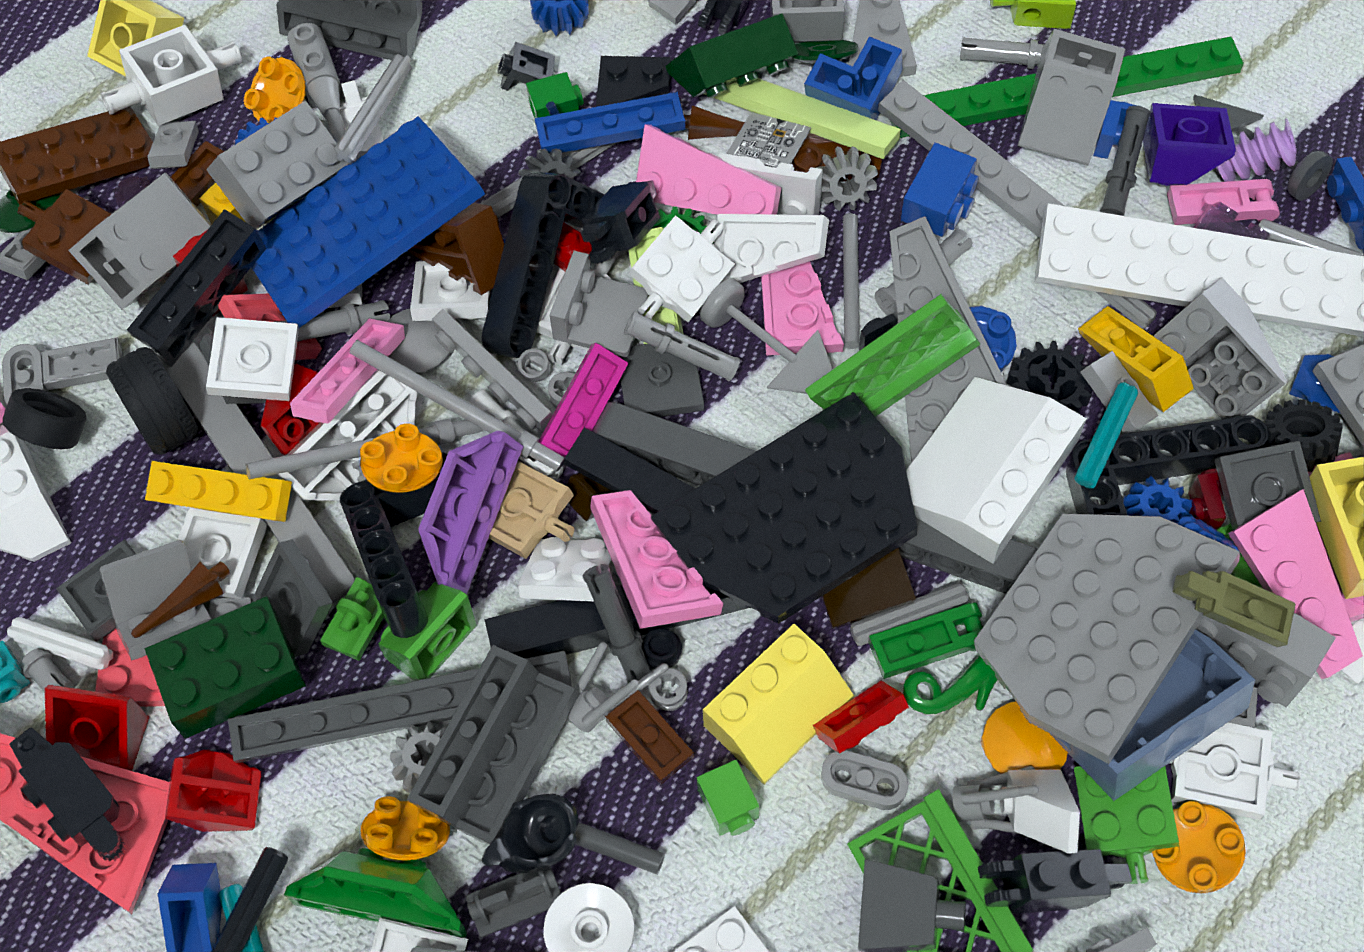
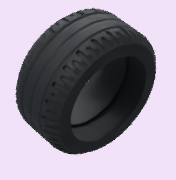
[105,347,198,455]

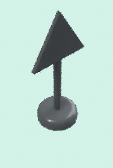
[1193,94,1333,201]

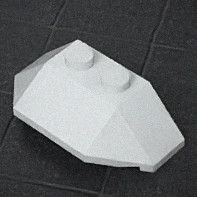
[278,370,417,501]
[0,424,71,562]

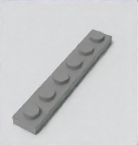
[878,80,1065,238]

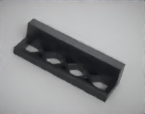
[127,209,266,367]

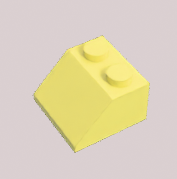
[87,0,184,77]

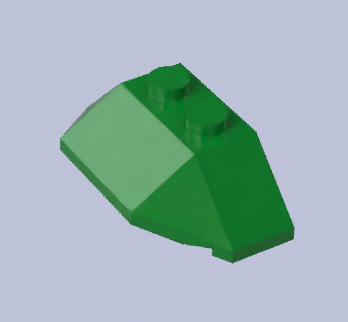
[284,848,467,939]

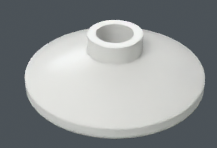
[544,883,635,952]

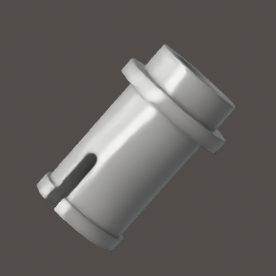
[21,648,74,692]

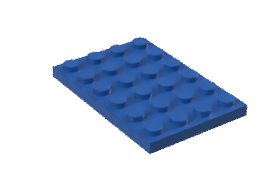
[251,116,485,329]

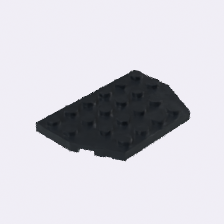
[650,392,917,624]

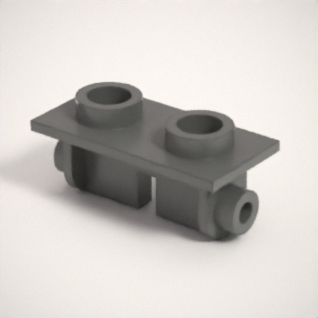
[465,867,561,938]

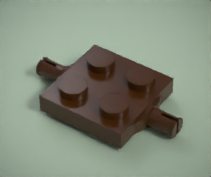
[18,189,111,285]

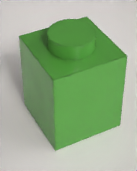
[697,759,759,836]

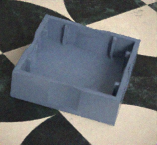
[1049,629,1255,801]

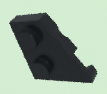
[596,56,671,107]

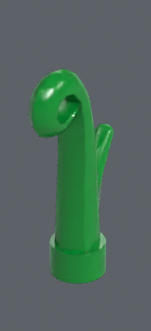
[903,655,998,714]

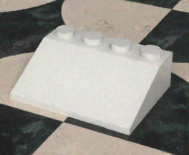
[906,377,1087,564]

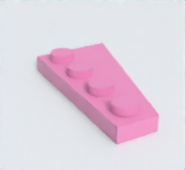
[636,124,781,215]
[761,262,844,355]
[1228,489,1363,679]
[590,490,723,629]

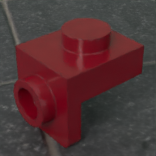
[1188,469,1227,530]

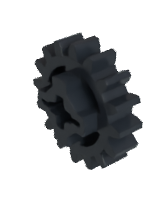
[1006,341,1093,414]

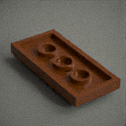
[0,106,153,205]

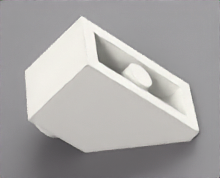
[1000,770,1080,853]

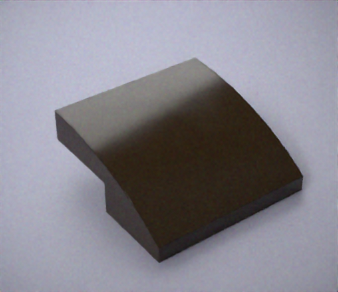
[821,548,916,629]

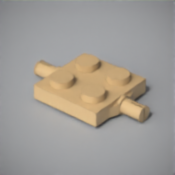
[489,461,574,559]

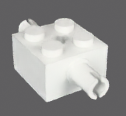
[100,25,242,126]

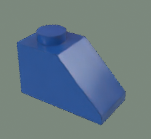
[157,863,222,952]

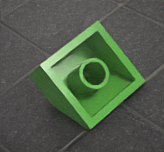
[378,582,477,681]

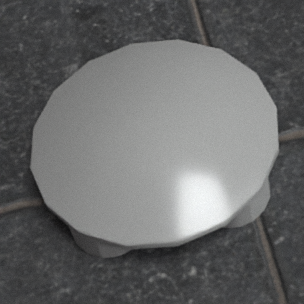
[387,309,454,375]

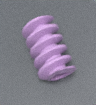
[1216,118,1296,182]

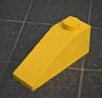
[1078,306,1194,412]

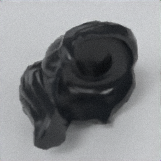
[482,794,579,873]

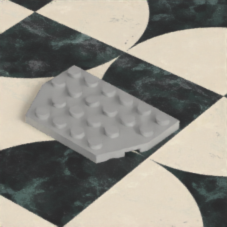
[974,514,1240,764]

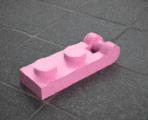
[1167,179,1280,225]

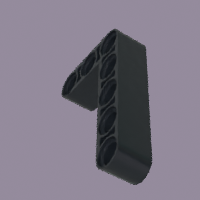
[481,171,605,358]
[1066,416,1269,516]
[340,452,448,638]

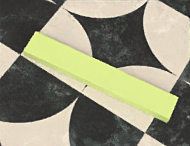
[704,79,901,159]

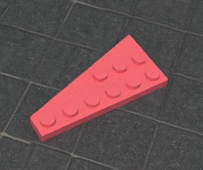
[0,733,170,915]

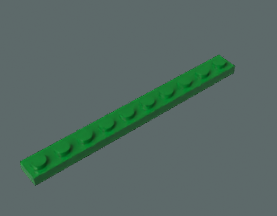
[890,36,1244,138]

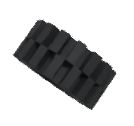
[1263,399,1343,472]

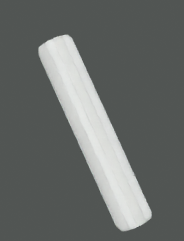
[7,617,113,670]

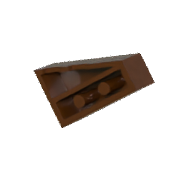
[407,203,504,295]

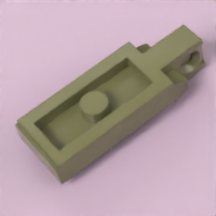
[1172,571,1296,647]

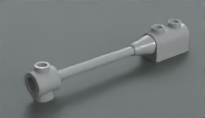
[287,23,356,165]

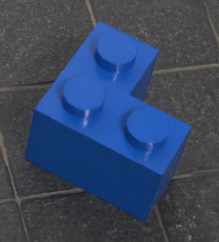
[804,36,903,120]
[901,142,979,237]

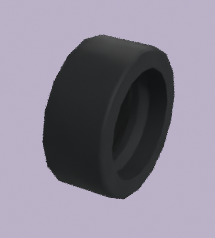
[3,388,87,450]

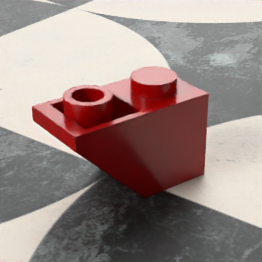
[261,364,320,455]

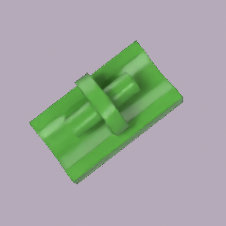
[320,577,384,661]

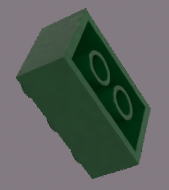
[144,596,306,739]

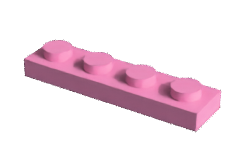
[290,318,405,424]

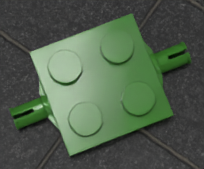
[1074,766,1180,884]

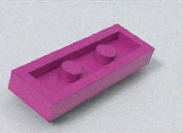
[539,343,628,457]

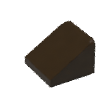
[566,473,615,521]

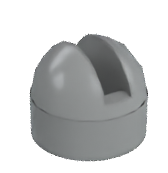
[518,348,551,382]

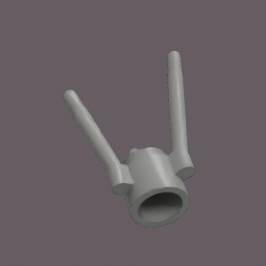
[568,642,669,733]
[953,766,1039,834]

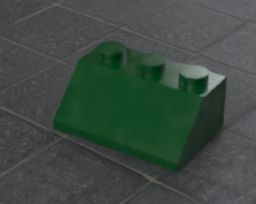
[665,13,799,98]

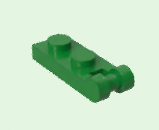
[868,602,983,679]

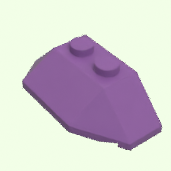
[418,430,523,595]

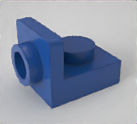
[1093,100,1142,159]

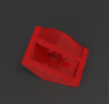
[165,750,261,832]

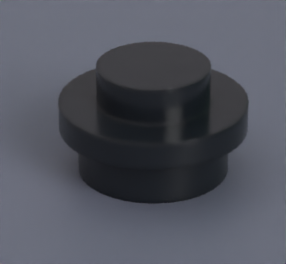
[641,628,682,669]

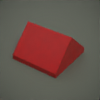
[45,685,149,771]

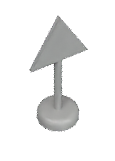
[700,278,835,394]

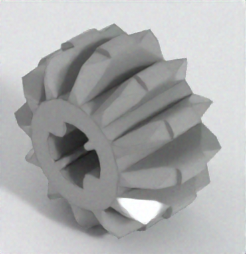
[816,146,878,211]
[390,721,447,793]

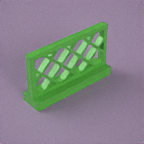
[805,294,980,417]
[847,789,1034,952]

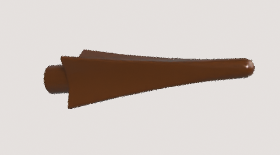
[684,105,745,140]
[131,561,230,638]

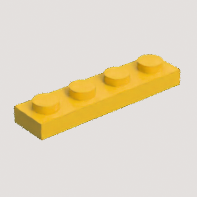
[145,461,292,522]

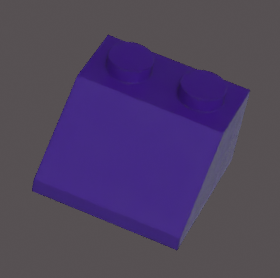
[1143,103,1236,186]

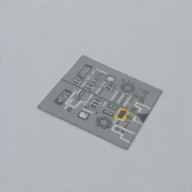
[726,112,812,168]

